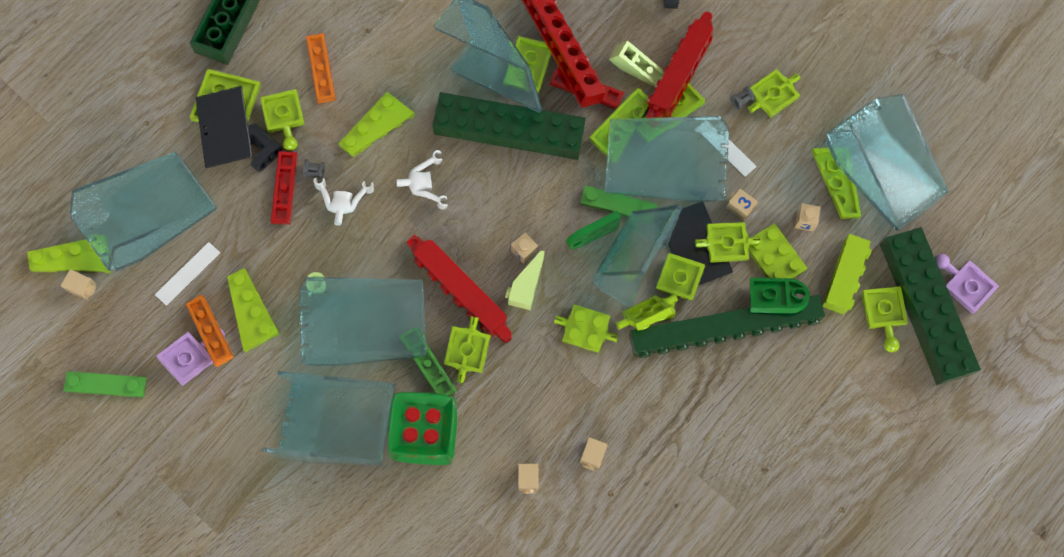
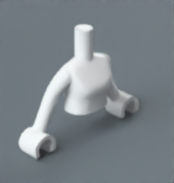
[396,150,448,210]
[313,178,374,226]

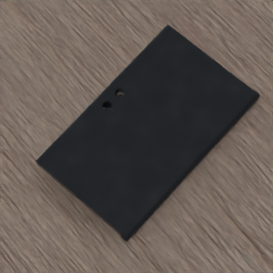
[195,86,253,169]
[657,201,733,286]

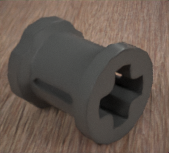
[730,87,755,110]
[303,160,325,179]

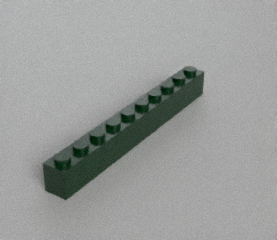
[629,294,825,358]

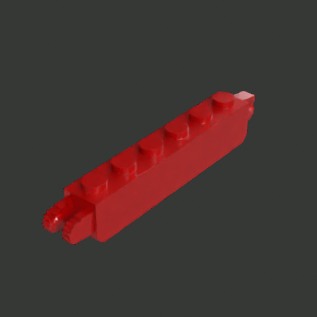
[646,11,714,125]
[406,235,512,343]

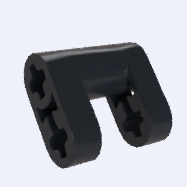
[248,123,283,172]

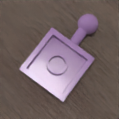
[935,254,999,314]
[156,328,225,386]

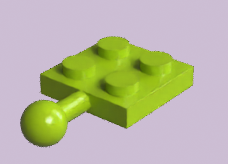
[260,89,305,152]
[656,253,705,320]
[861,286,908,353]

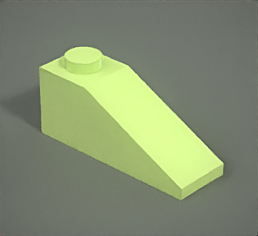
[608,41,664,87]
[506,251,545,310]

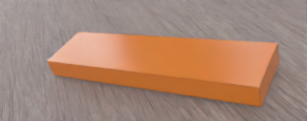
[306,33,336,104]
[186,294,234,367]

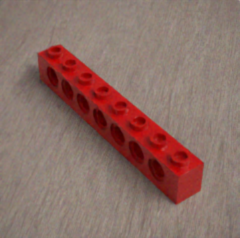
[522,0,606,108]

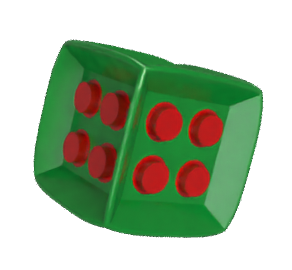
[388,392,458,465]

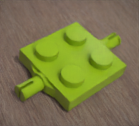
[748,69,800,118]
[695,222,761,262]
[616,294,678,331]
[554,304,619,353]
[444,316,491,383]

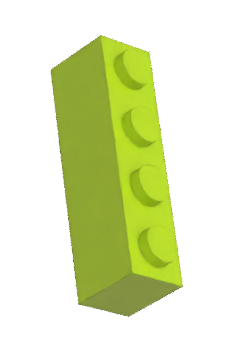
[822,233,872,315]

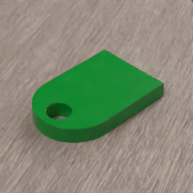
[566,211,621,250]
[749,278,810,313]

